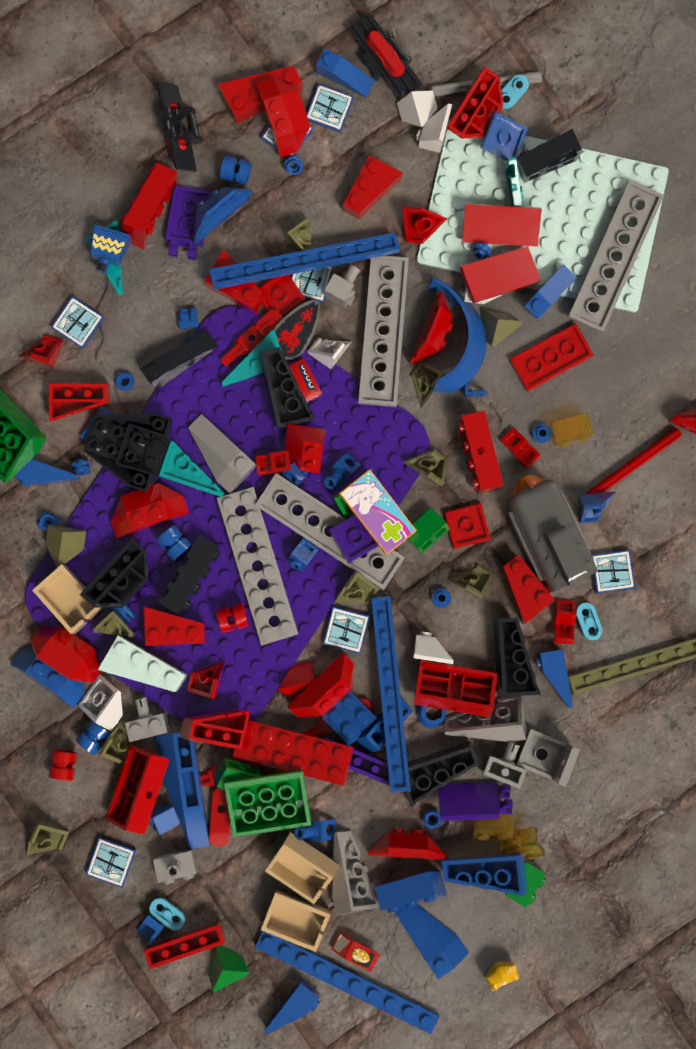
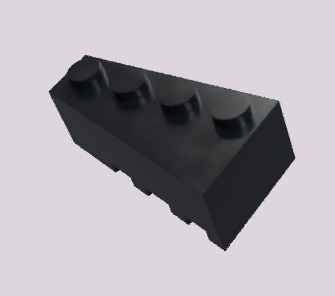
[259,347,315,428]
[158,535,221,614]
[493,618,541,697]
[406,741,479,807]

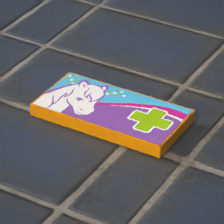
[339,469,417,555]

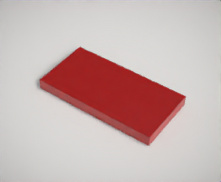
[462,203,542,247]
[459,246,541,303]
[509,323,594,392]

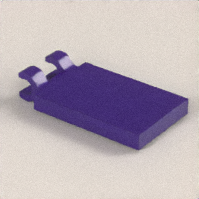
[165,186,212,260]
[329,515,379,564]
[438,782,513,821]

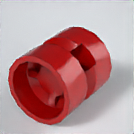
[216,602,249,633]
[48,749,78,781]

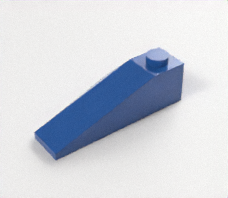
[395,905,469,979]

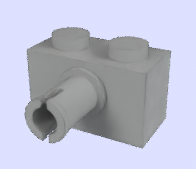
[325,265,360,309]
[125,697,170,742]
[481,742,527,789]
[153,849,198,885]

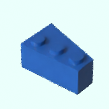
[375,872,447,913]

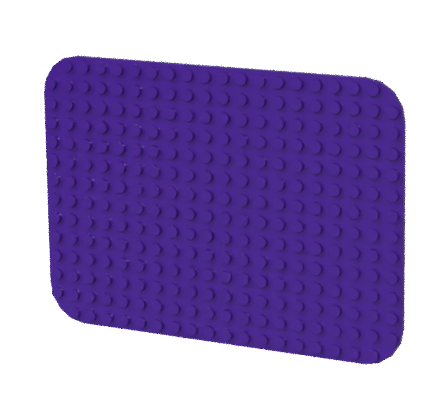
[26,306,430,722]

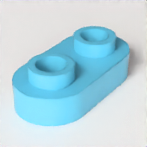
[502,75,529,109]
[576,603,602,640]
[150,897,186,930]

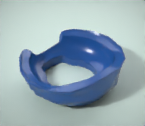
[417,705,446,729]

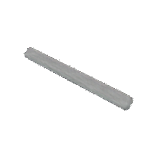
[431,71,542,97]

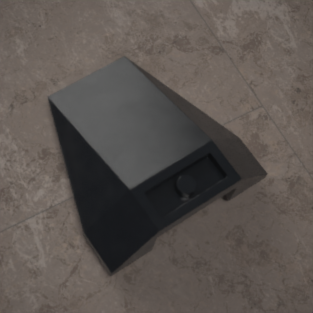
[83,413,172,492]

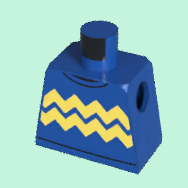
[91,225,132,274]

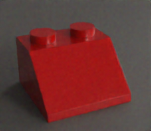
[285,423,326,474]

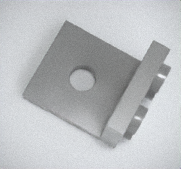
[516,729,580,787]

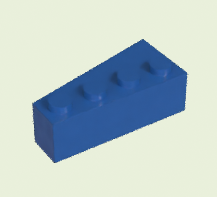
[442,853,528,896]

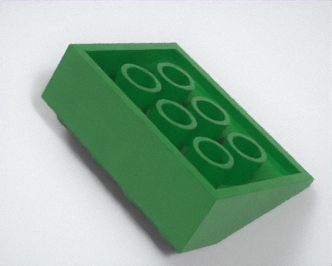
[0,390,47,483]
[224,770,311,837]

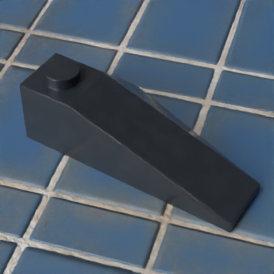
[136,331,219,390]

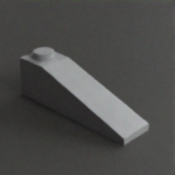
[188,414,256,494]
[445,696,526,742]
[332,831,380,915]

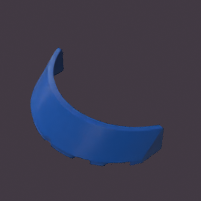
[428,277,487,393]

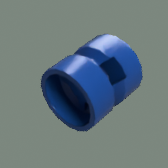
[220,155,252,185]
[156,525,192,562]
[76,720,112,755]

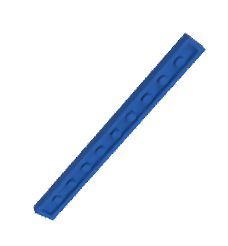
[209,233,400,290]
[371,596,410,793]
[255,931,440,1034]

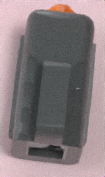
[507,474,598,592]

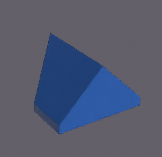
[579,491,616,524]

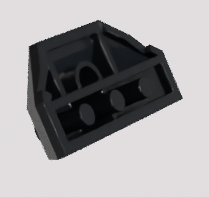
[80,539,148,608]

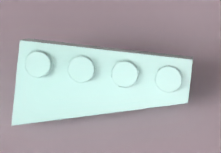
[98,636,188,692]

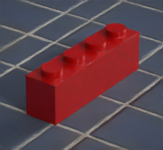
[144,920,227,969]

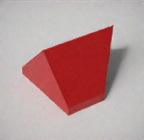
[403,206,448,244]
[19,335,63,368]
[187,660,225,699]
[277,661,315,699]

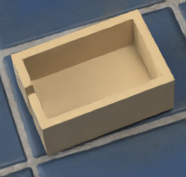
[32,564,104,634]
[265,832,339,904]
[261,889,331,952]

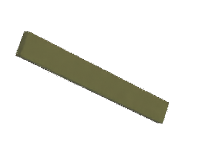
[568,637,696,695]

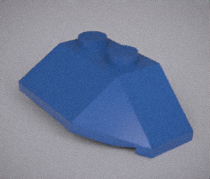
[193,187,253,245]
[10,647,85,709]

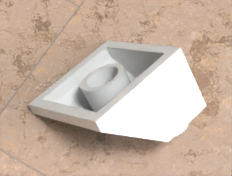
[416,104,452,153]
[412,632,453,664]
[78,674,122,731]

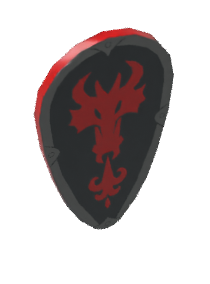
[273,300,320,360]

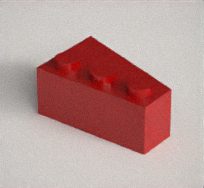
[343,155,403,220]
[204,249,266,315]
[49,383,110,422]
[501,555,555,624]
[144,607,206,646]
[180,709,250,750]

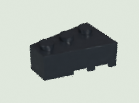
[517,129,582,183]

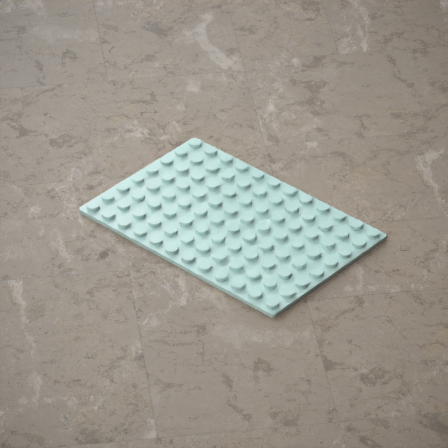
[417,129,669,313]

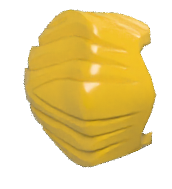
[484,962,519,991]

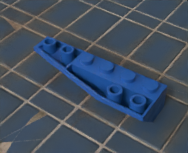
[156,732,210,849]

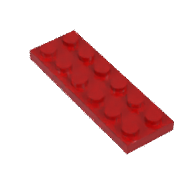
[233,720,354,786]

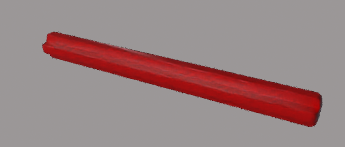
[586,428,682,494]

